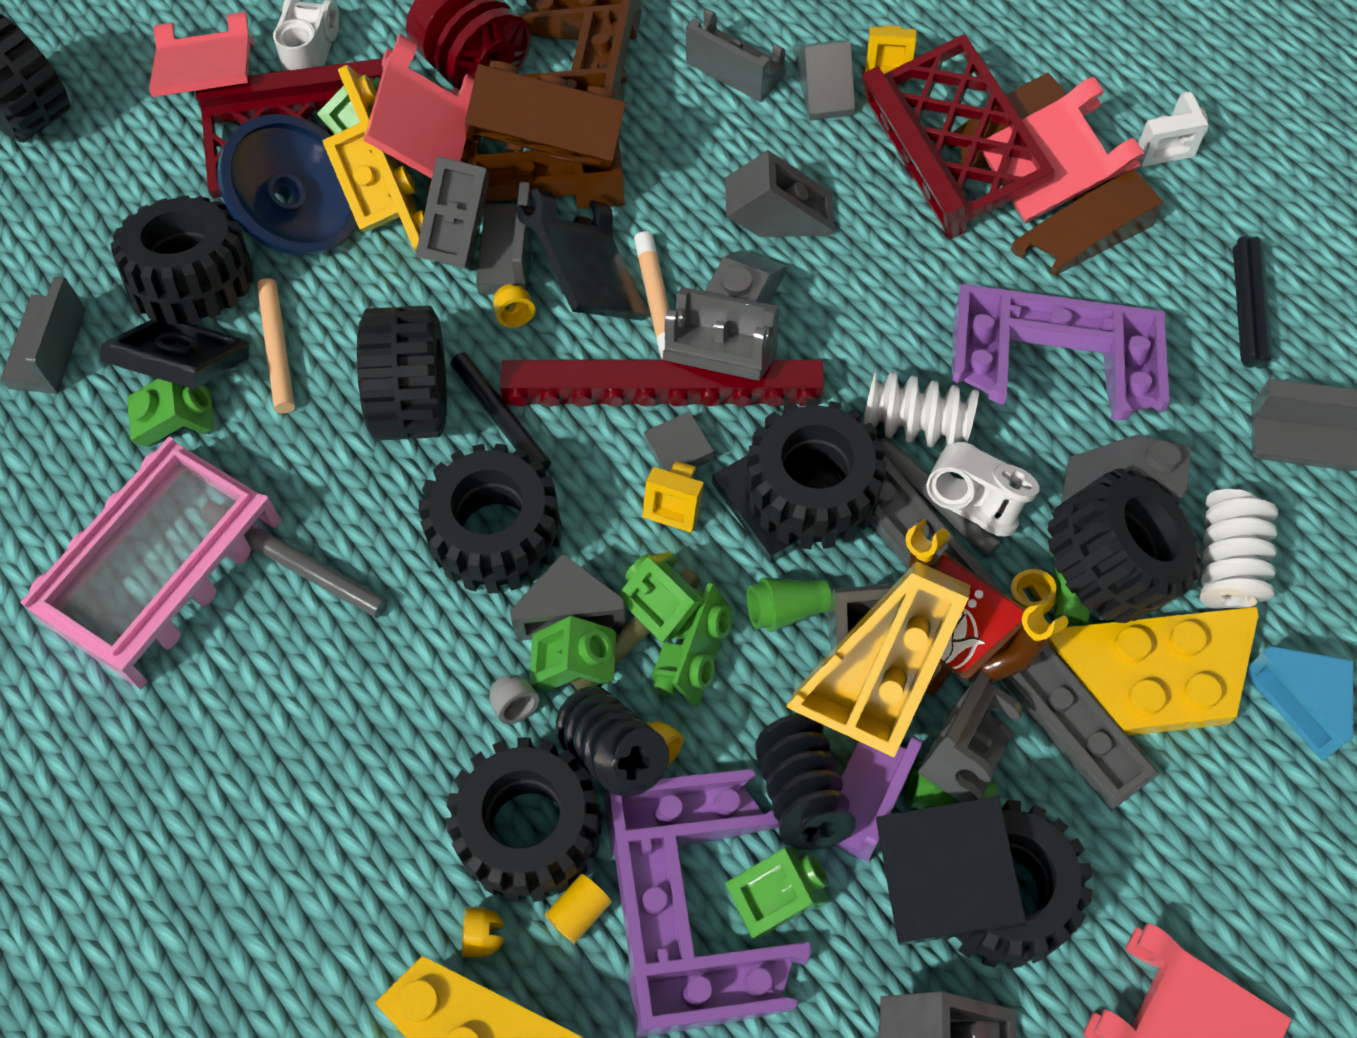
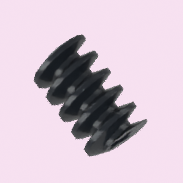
[555,686,669,797]
[755,713,856,850]

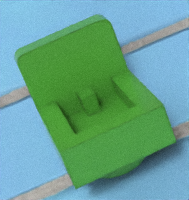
[127,379,214,447]

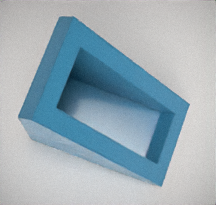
[1246,646,1353,761]

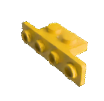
[322,65,425,251]

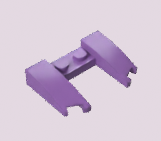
[952,284,1170,420]
[603,769,811,1038]

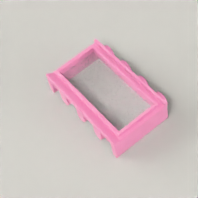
[20,436,282,690]

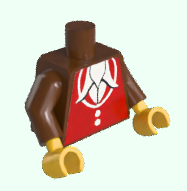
[905,519,1068,697]

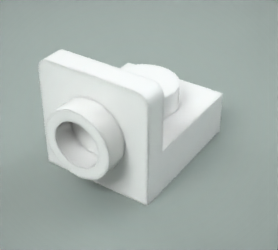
[1138,91,1208,167]

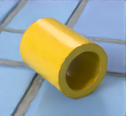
[544,873,612,944]

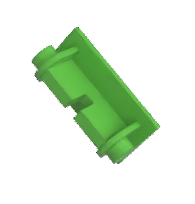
[651,583,733,708]

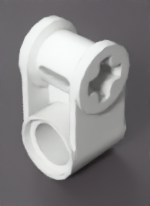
[273,0,339,71]
[926,442,1039,537]

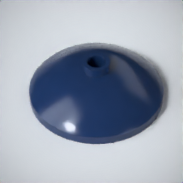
[217,114,357,256]

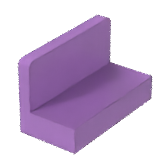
[833,736,923,862]

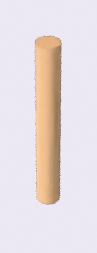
[257,278,295,414]

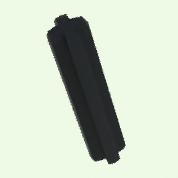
[1233,235,1273,369]

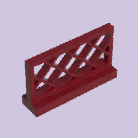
[862,33,1055,240]
[195,58,400,198]

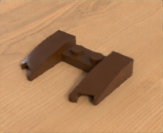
[519,0,642,101]
[946,72,1164,276]
[428,135,625,209]

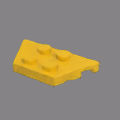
[1048,607,1259,736]

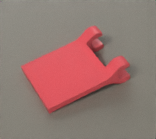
[149,11,254,97]
[363,34,475,178]
[980,77,1144,224]
[1082,923,1291,1038]

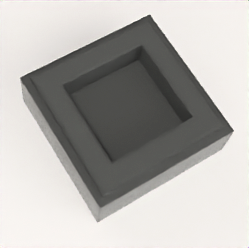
[643,411,714,472]

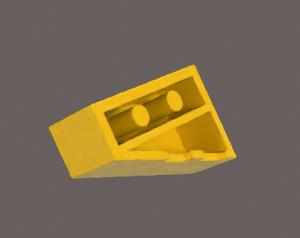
[786,561,970,757]
[375,956,583,1038]

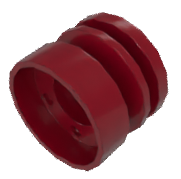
[405,0,531,90]

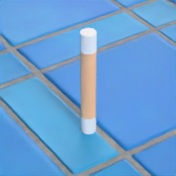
[634,231,670,360]

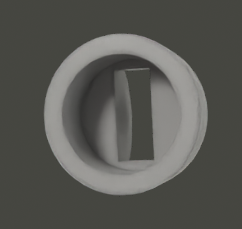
[489,675,540,724]

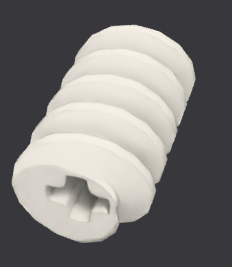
[863,369,979,448]
[1199,489,1278,611]

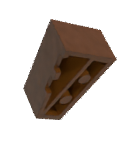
[465,61,626,169]

